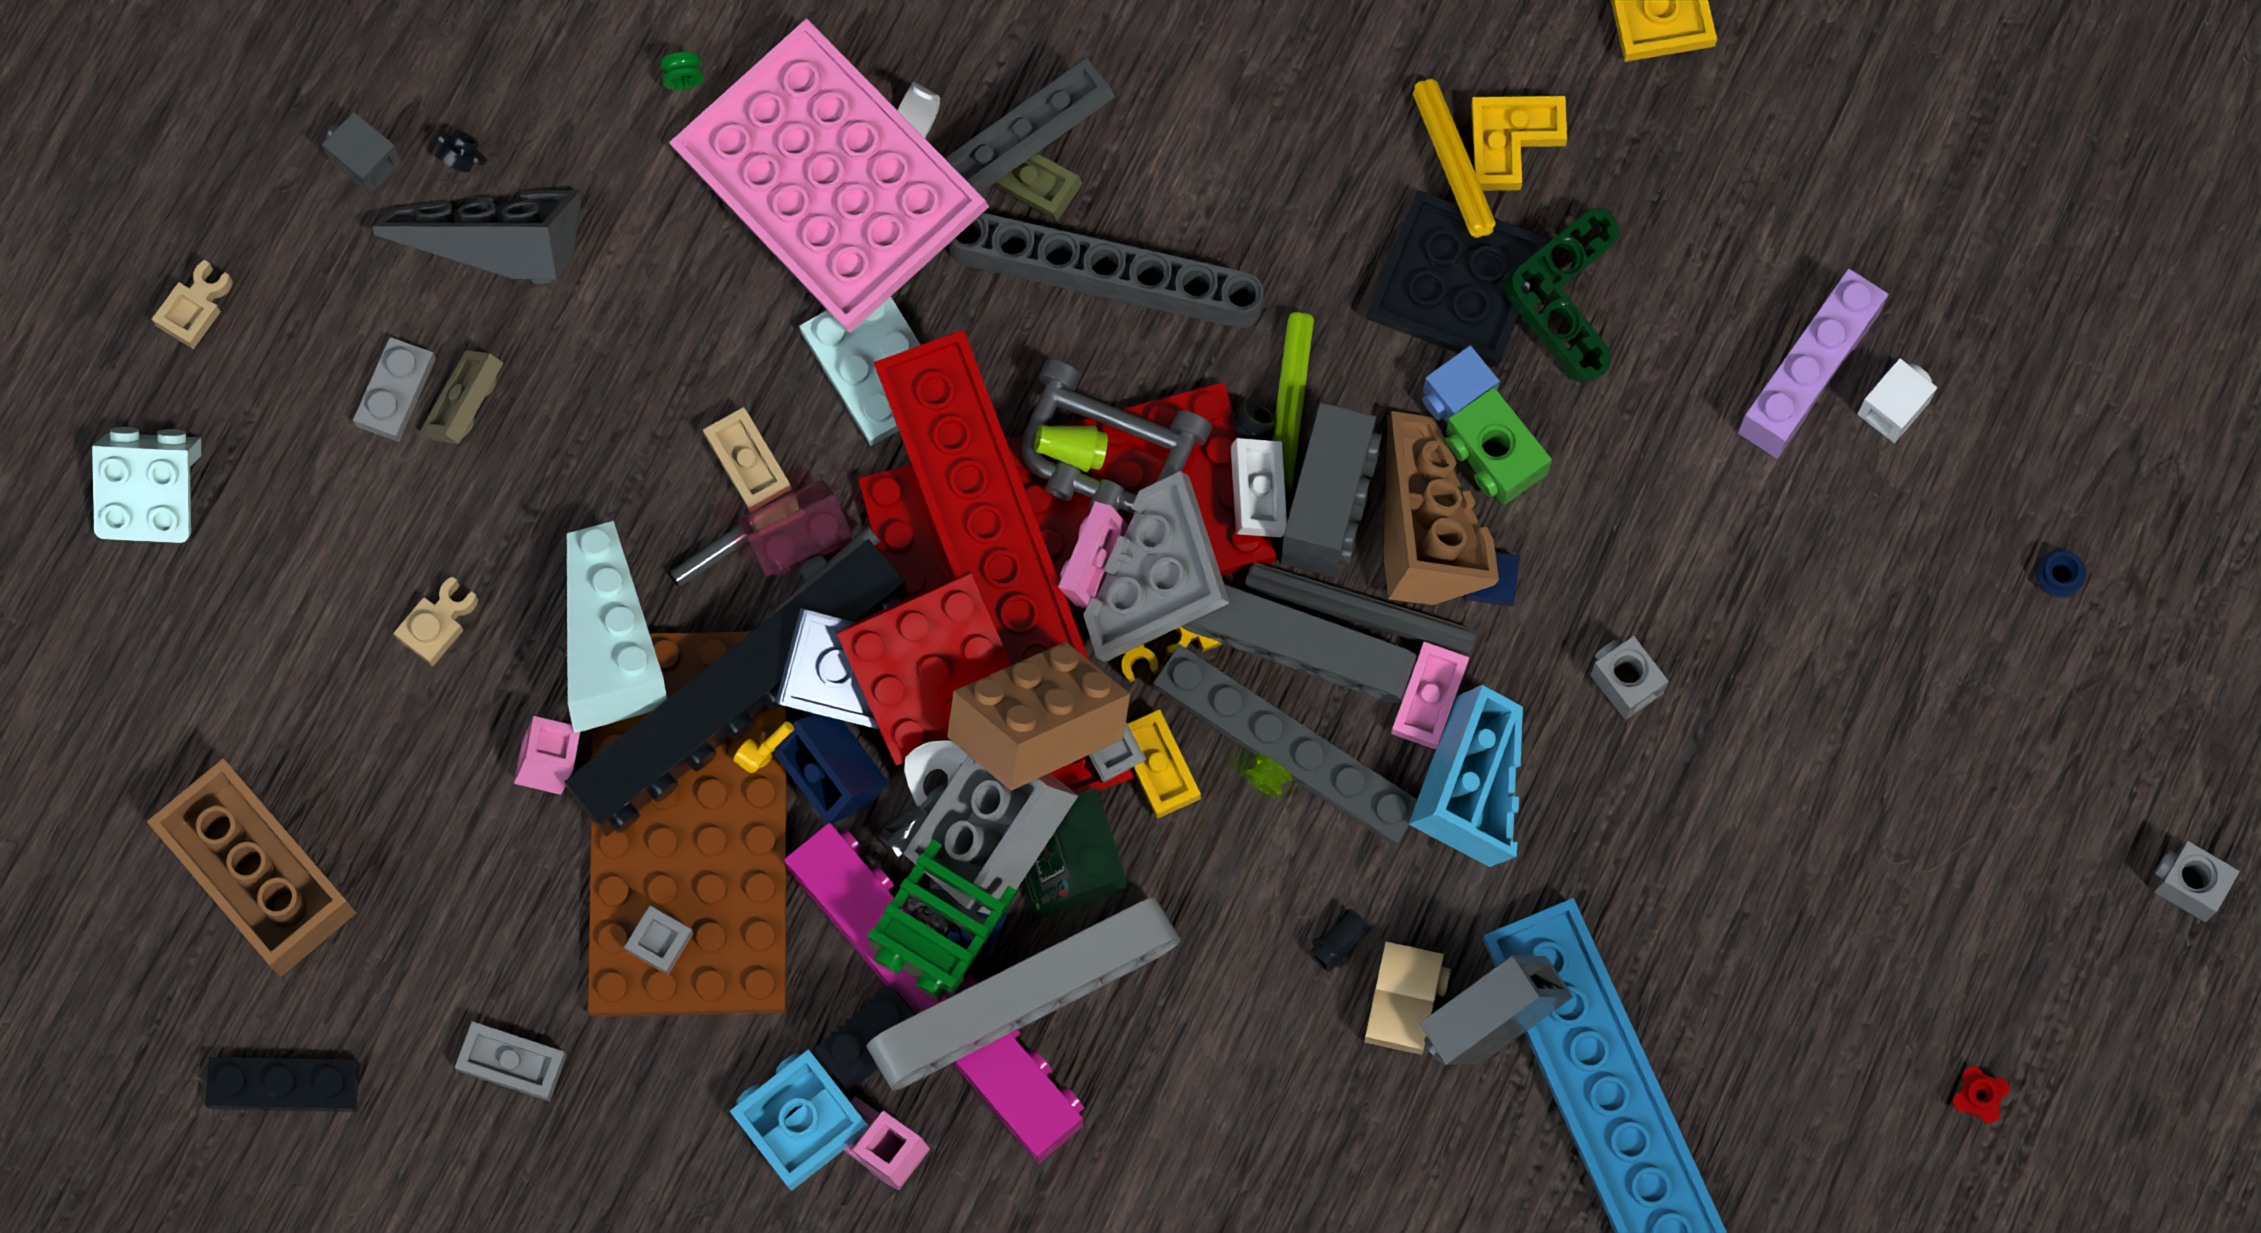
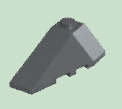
[372,190,581,284]

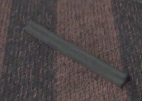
[1245,563,1477,656]

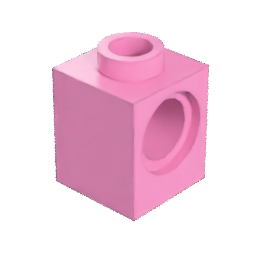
[514,716,580,795]

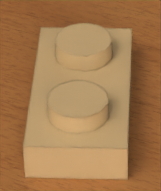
[703,407,792,513]

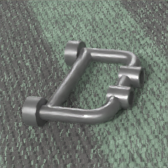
[1020,359,1212,513]

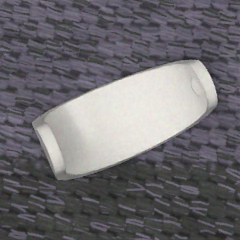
[897,81,940,138]

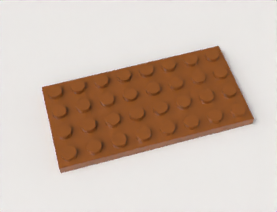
[588,632,788,1017]

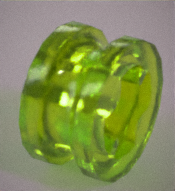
[1244,754,1293,799]

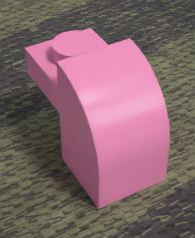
[843,1096,930,1190]

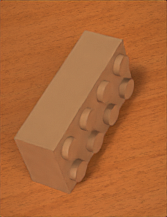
[147,758,357,977]

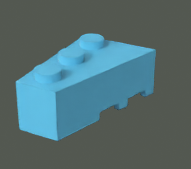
[1409,685,1523,867]

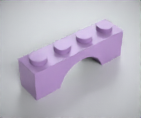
[1738,269,1889,459]

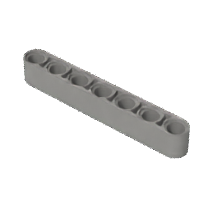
[867,897,1181,1091]

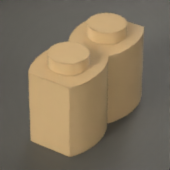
[1364,942,1451,1055]

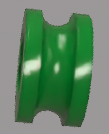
[660,52,704,90]

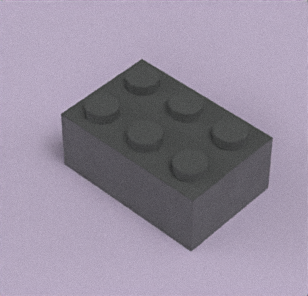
[1281,402,1382,578]

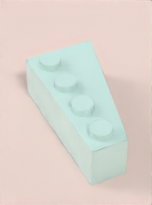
[567,521,667,733]

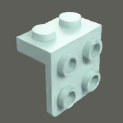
[92,427,201,543]

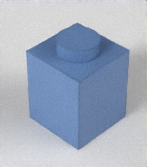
[1422,345,1500,424]

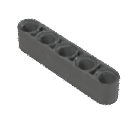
[1181,584,1417,703]

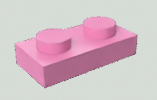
[1058,501,1129,609]
[1391,642,1470,750]

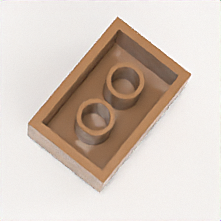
[947,642,1130,791]

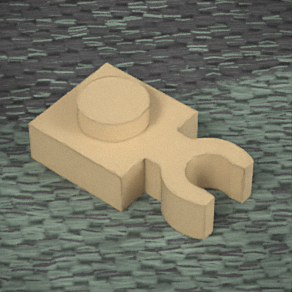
[151,260,233,349]
[393,577,478,667]

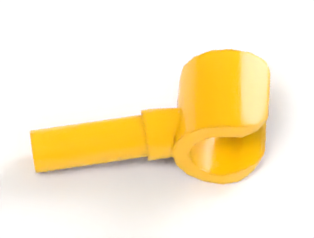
[733,721,794,773]

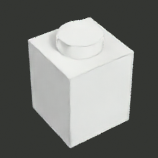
[1857,358,1938,444]

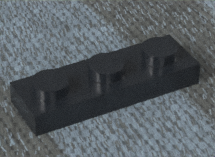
[205,1057,360,1112]

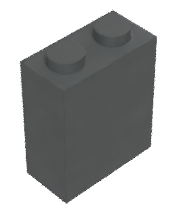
[1419,955,1573,1065]

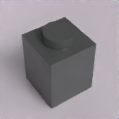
[322,112,402,196]

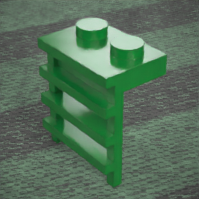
[867,839,1017,1001]

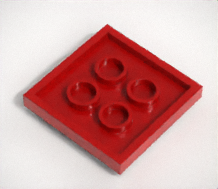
[836,571,1012,766]

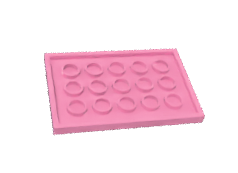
[669,18,989,334]

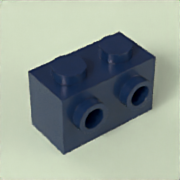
[773,714,889,824]

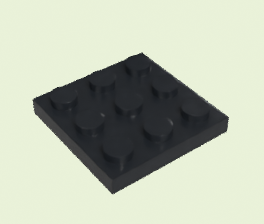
[1366,190,1549,368]

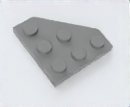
[1083,471,1230,662]

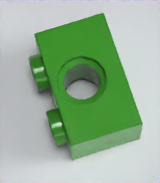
[1445,387,1552,506]

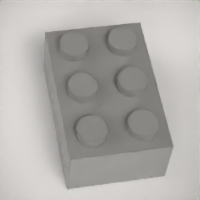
[903,755,1078,915]

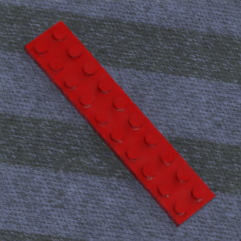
[874,329,1134,800]

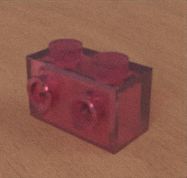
[737,479,853,577]

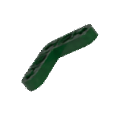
[1504,208,1619,383]

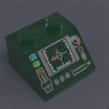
[1022,788,1126,920]

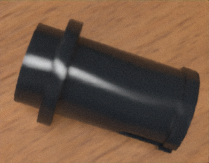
[1309,909,1371,972]

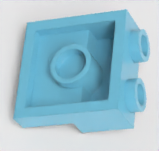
[730,1049,870,1191]

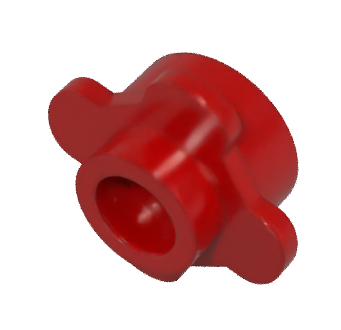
[1952,1066,2010,1124]

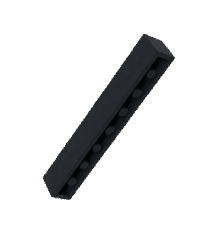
[564,539,908,837]

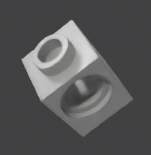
[1591,636,1669,721]
[2154,841,2240,922]

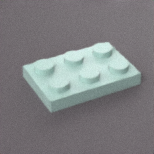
[799,297,920,447]

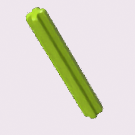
[1272,312,1314,493]

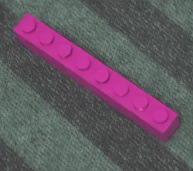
[784,822,1084,1165]

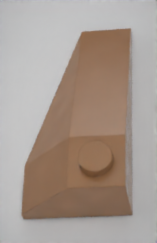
[1384,411,1499,605]

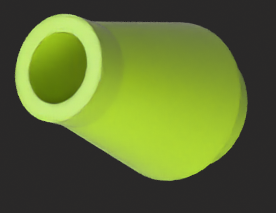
[1034,424,1108,472]

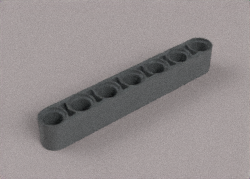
[948,213,1263,328]

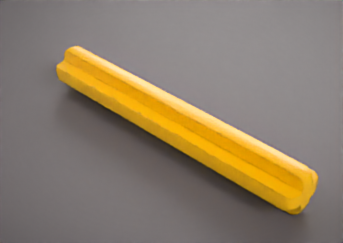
[1413,79,1496,238]

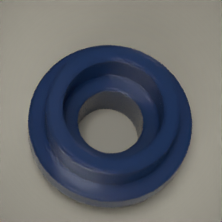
[2037,550,2086,598]

